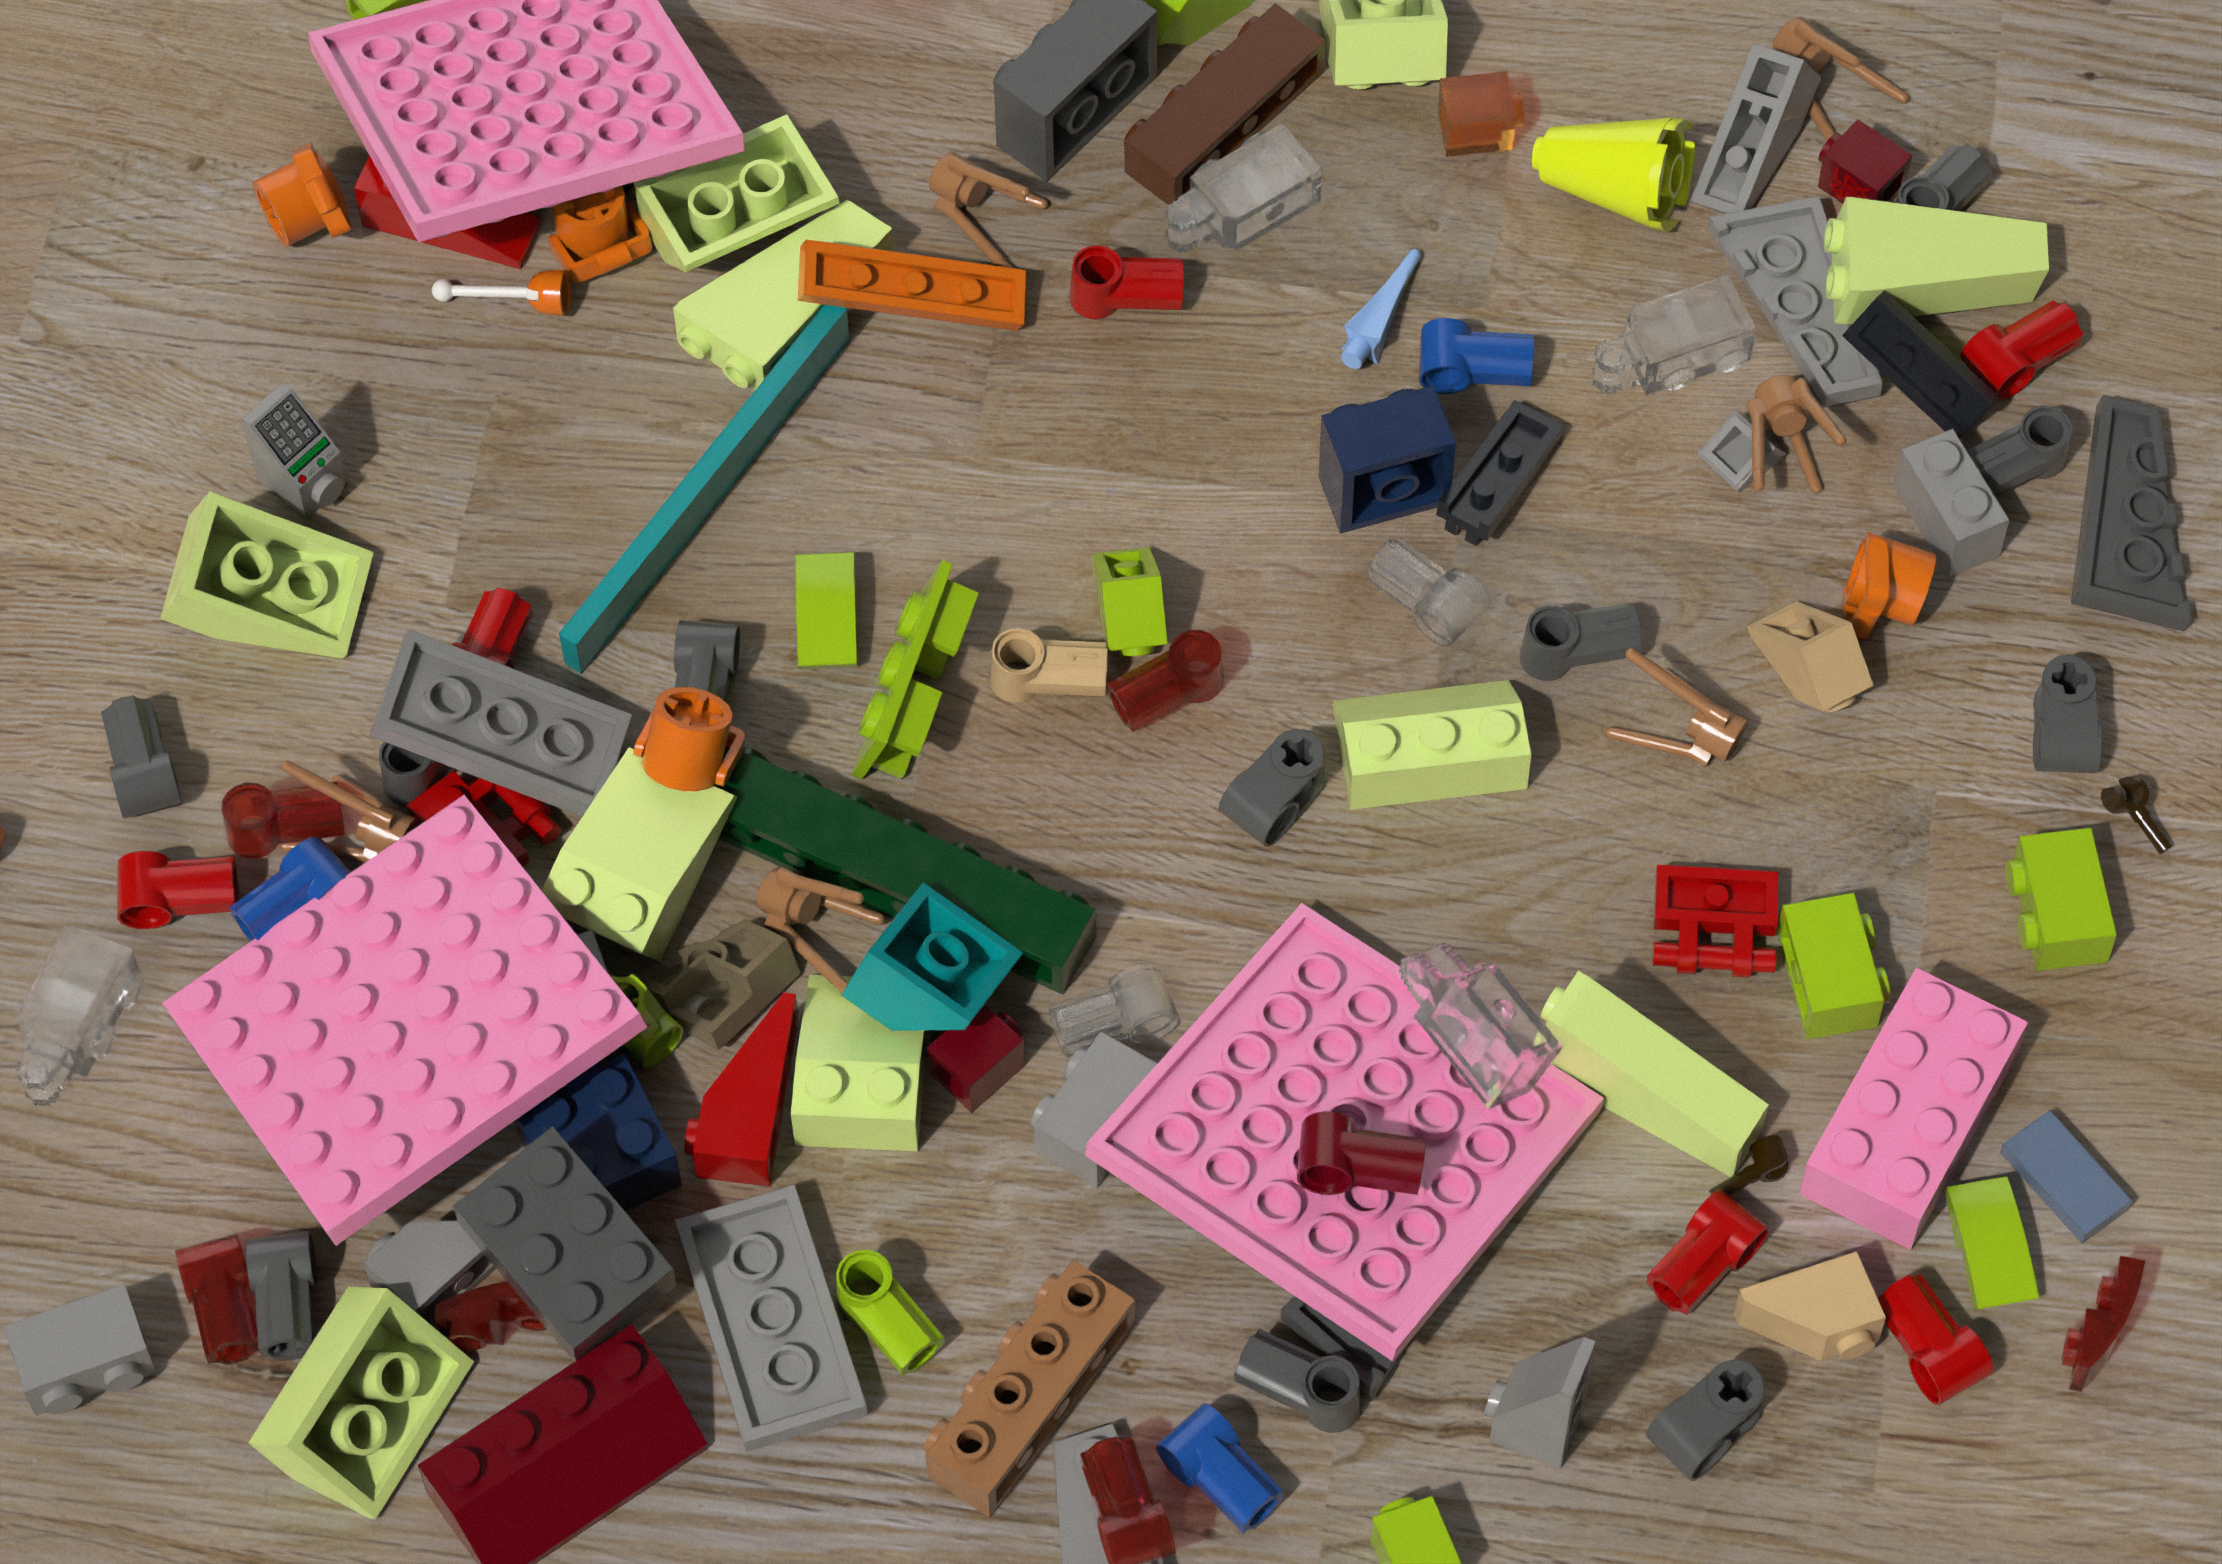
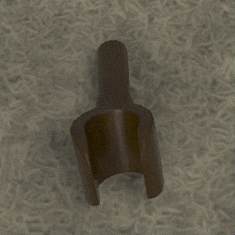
[2101,777,2172,855]
[1709,1135,1789,1196]

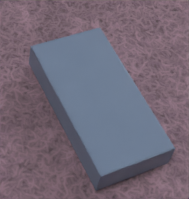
[2000,1110,2132,1244]

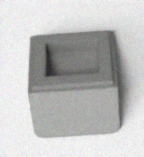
[1697,410,1786,492]

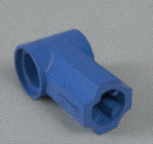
[1419,318,1534,394]
[229,837,351,942]
[1155,1403,1284,1533]

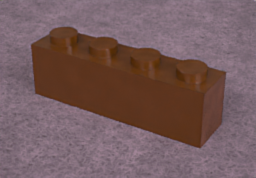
[1124,3,1326,210]

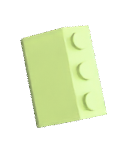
[634,114,839,272]
[1333,680,1531,810]
[248,1286,474,1519]

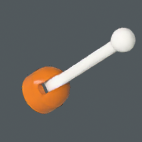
[432,270,571,316]

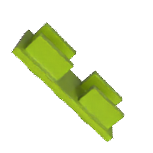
[851,559,979,780]

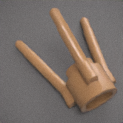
[1772,17,1909,140]
[929,152,1048,268]
[1746,375,1846,494]
[1606,648,1748,767]
[279,760,418,863]
[757,867,885,993]

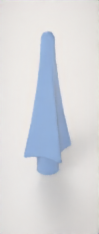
[1341,249,1421,369]

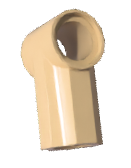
[989,628,1107,703]

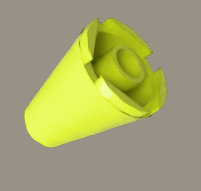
[1532,117,1696,232]

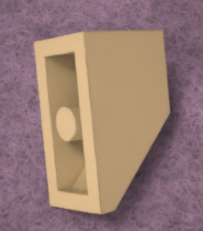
[1747,601,1873,712]
[1734,1251,1886,1361]

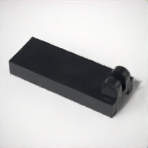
[1842,290,1999,439]
[1436,400,1565,546]

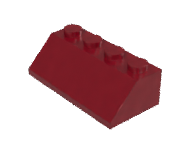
[418,1324,708,1564]

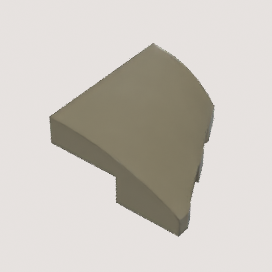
[629,919,801,1050]

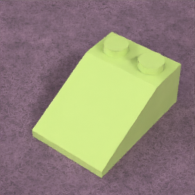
[1318,0,1448,89]
[160,491,374,659]
[542,747,737,962]
[791,975,928,1152]

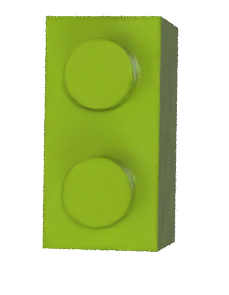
[2005,828,2117,971]
[1777,893,1890,1040]

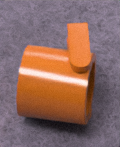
[253,143,352,247]
[547,186,653,283]
[1842,532,1936,639]
[633,687,745,791]

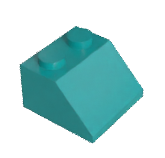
[841,883,1023,1031]

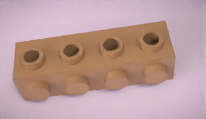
[924,1260,1135,1518]

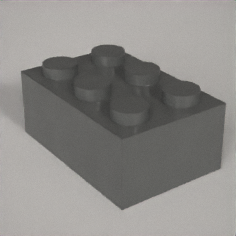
[993,0,1157,182]
[453,1126,676,1362]

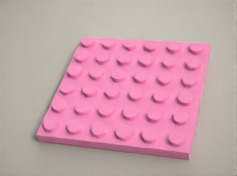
[308,0,745,242]
[162,795,647,1246]
[1085,903,1604,1361]

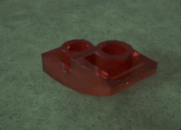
[2061,1256,2145,1392]
[434,1282,547,1350]

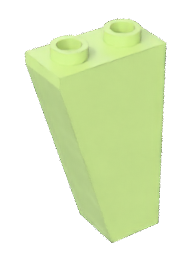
[1824,197,2049,325]
[673,199,894,390]
[1537,971,1769,1177]

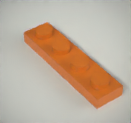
[797,239,1026,331]

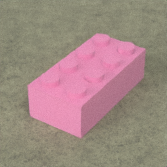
[1799,968,2028,1250]

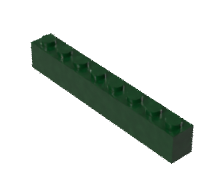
[713,746,1096,995]

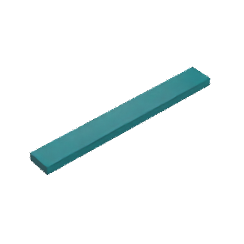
[559,305,850,674]

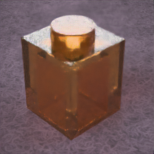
[1438,71,1524,157]

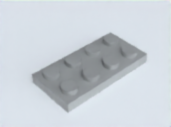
[369,629,632,817]
[675,1184,868,1452]

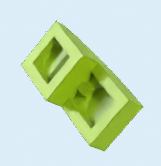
[795,552,858,669]
[1944,1176,2039,1310]

